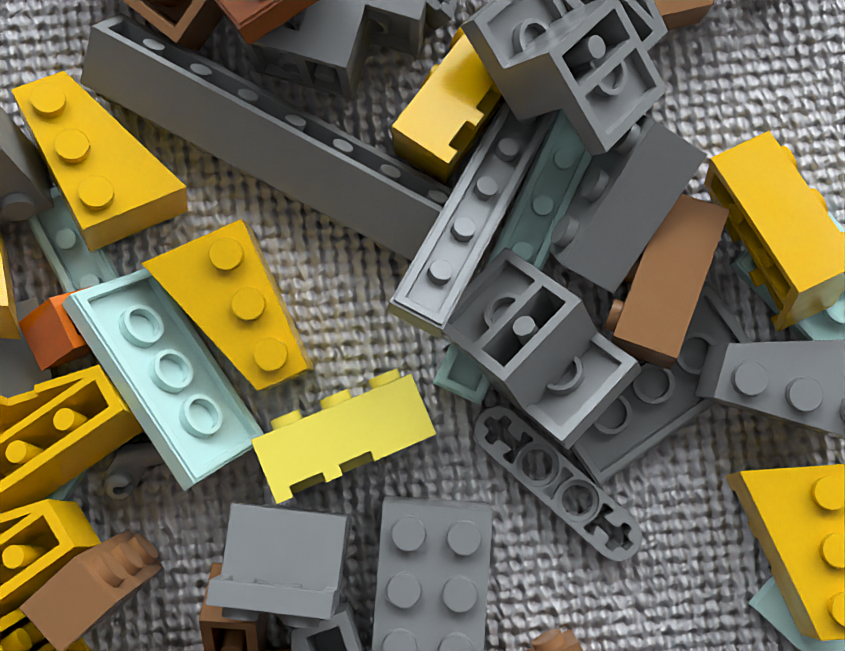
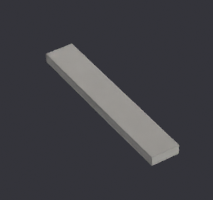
[386,100,559,338]

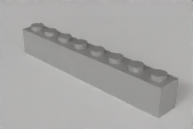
[80,13,453,261]

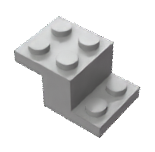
[238,0,426,101]
[460,0,667,156]
[441,247,642,450]
[206,503,352,628]

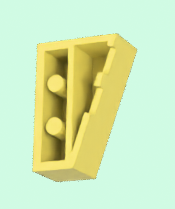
[251,368,436,504]

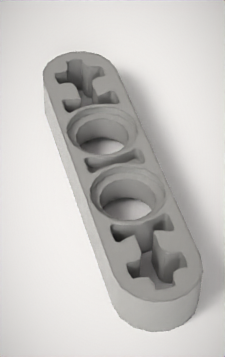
[473,405,642,561]

